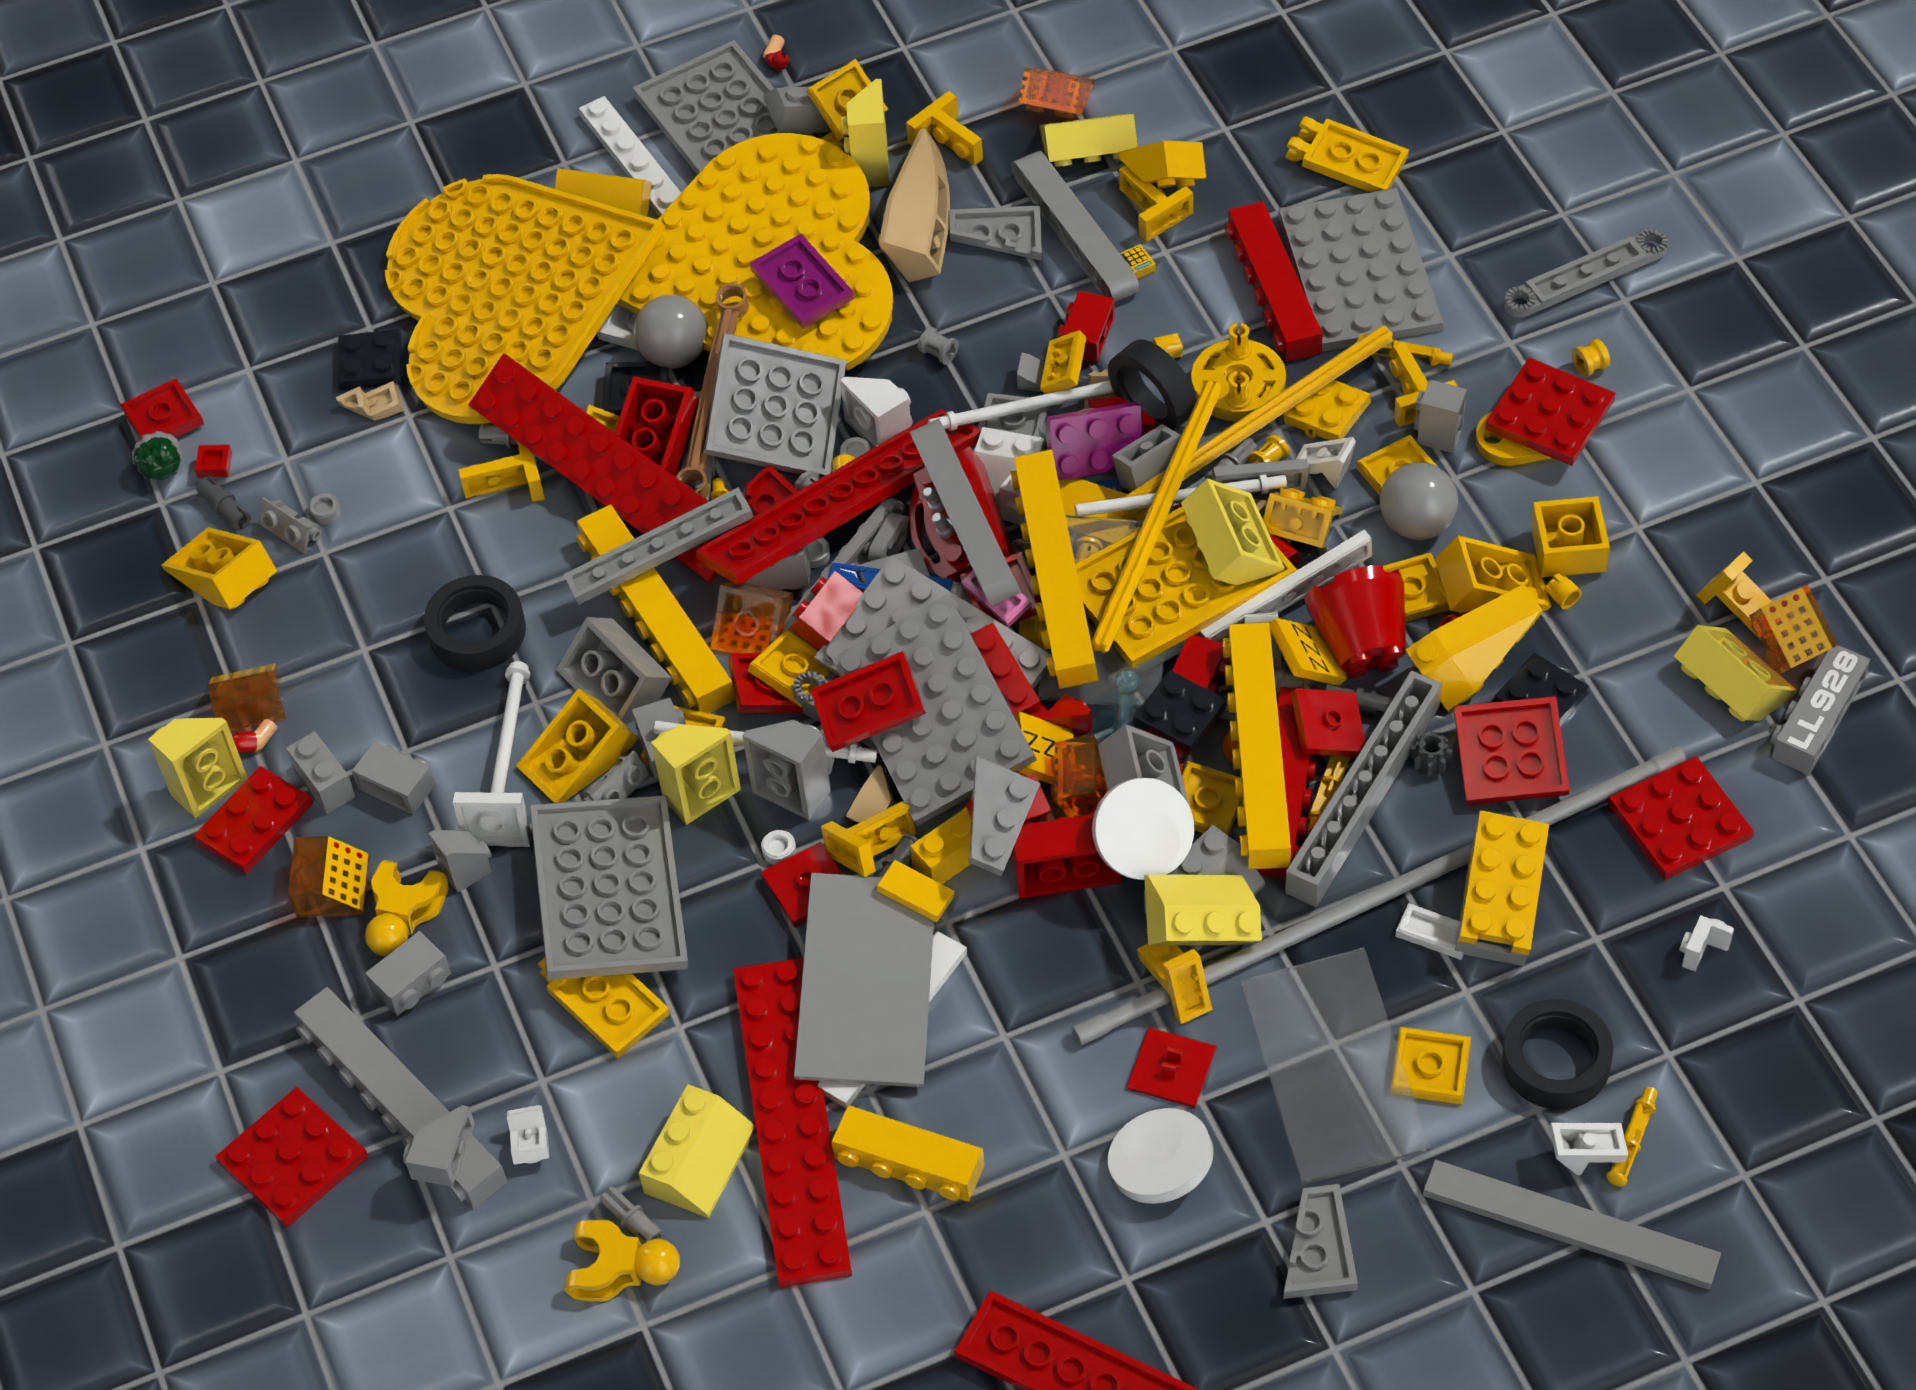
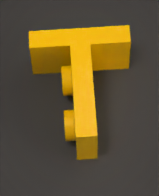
[906,91,983,166]
[1119,165,1193,242]
[1389,342,1458,428]
[458,441,545,502]
[1696,551,1789,643]
[821,801,917,877]
[1137,944,1213,1024]

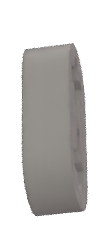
[868,513,910,562]

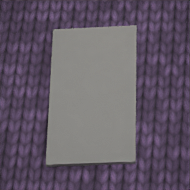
[794,873,934,1088]

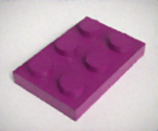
[750,234,854,329]
[1046,402,1142,481]

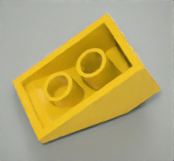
[161,527,277,610]
[1435,535,1552,613]
[516,688,639,803]

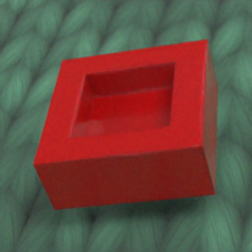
[195,445,232,478]

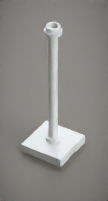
[453,661,532,847]

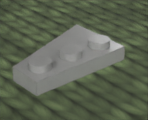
[949,206,1042,261]
[969,756,1040,876]
[1283,1184,1358,1299]

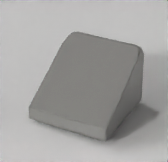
[1017,352,1045,392]

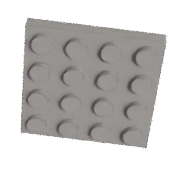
[703,333,847,478]

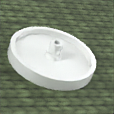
[1092,778,1194,880]
[1108,1108,1213,1204]

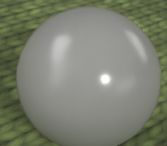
[633,294,708,369]
[1380,462,1458,540]

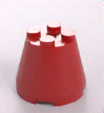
[1304,565,1406,679]

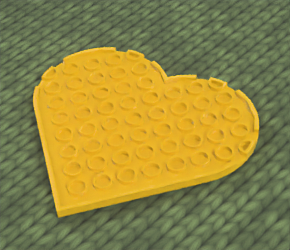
[616,133,894,371]
[385,174,666,424]

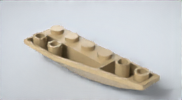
[878,128,950,282]

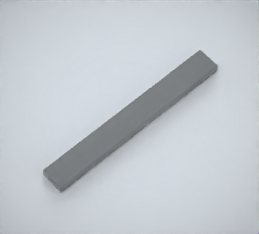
[1423,1159,1721,1290]

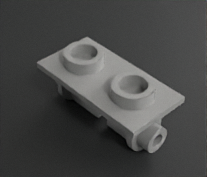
[259,497,322,554]
[583,750,649,801]

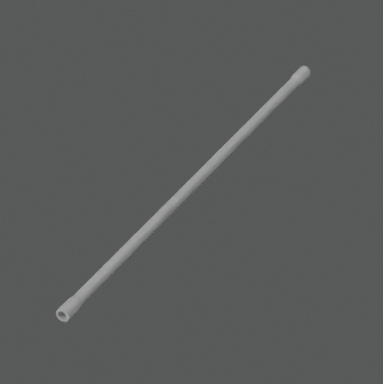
[1071,746,1686,1046]

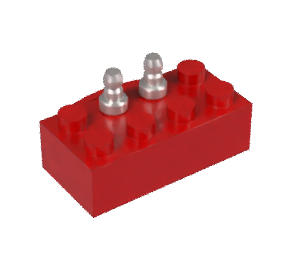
[909,446,1015,582]

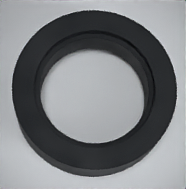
[1108,339,1196,431]
[424,575,526,671]
[1502,999,1613,1109]

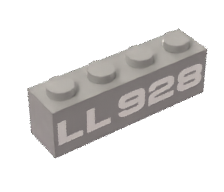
[1770,643,1871,775]

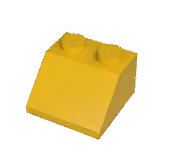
[1118,141,1206,189]

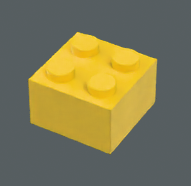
[1530,496,1610,578]

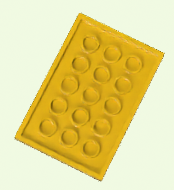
[1075,506,1297,669]

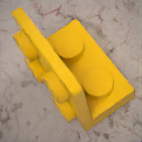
[1263,487,1343,548]

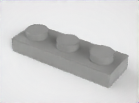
[1211,459,1310,495]

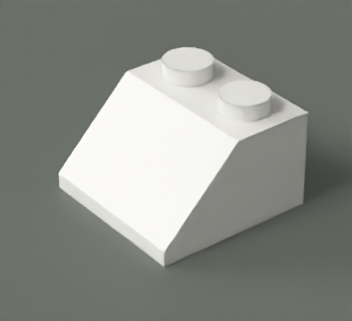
[840,377,913,448]
[974,427,1045,503]

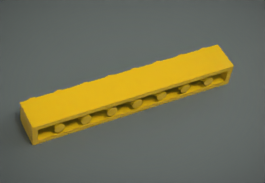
[1010,449,1099,689]
[576,504,735,713]
[1223,622,1291,869]

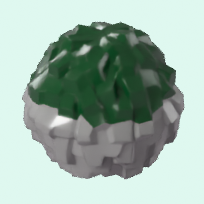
[132,431,183,480]

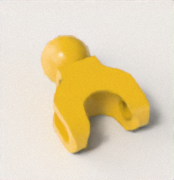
[365,860,448,957]
[564,1220,680,1302]

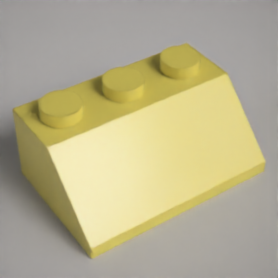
[841,79,890,187]
[1040,113,1138,167]
[1181,478,1285,585]
[1674,625,1798,722]
[148,718,248,819]
[651,724,741,825]
[1144,874,1262,945]
[639,1084,756,1218]

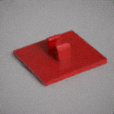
[1127,1027,1217,1108]

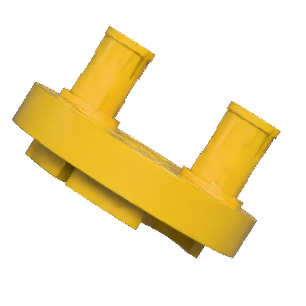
[1191,323,1286,422]

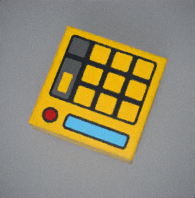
[1120,244,1156,279]

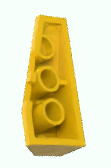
[1405,584,1543,713]

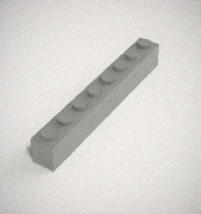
[1285,670,1442,907]
[294,987,507,1209]

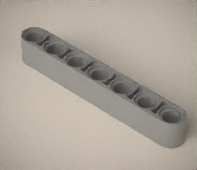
[1011,151,1140,303]
[910,418,1021,607]

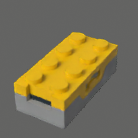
[1455,810,1549,966]

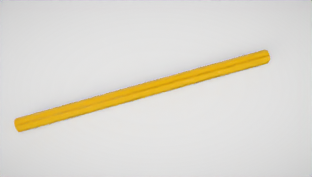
[1118,325,1393,518]
[1092,380,1221,653]

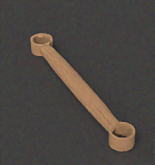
[676,283,749,498]

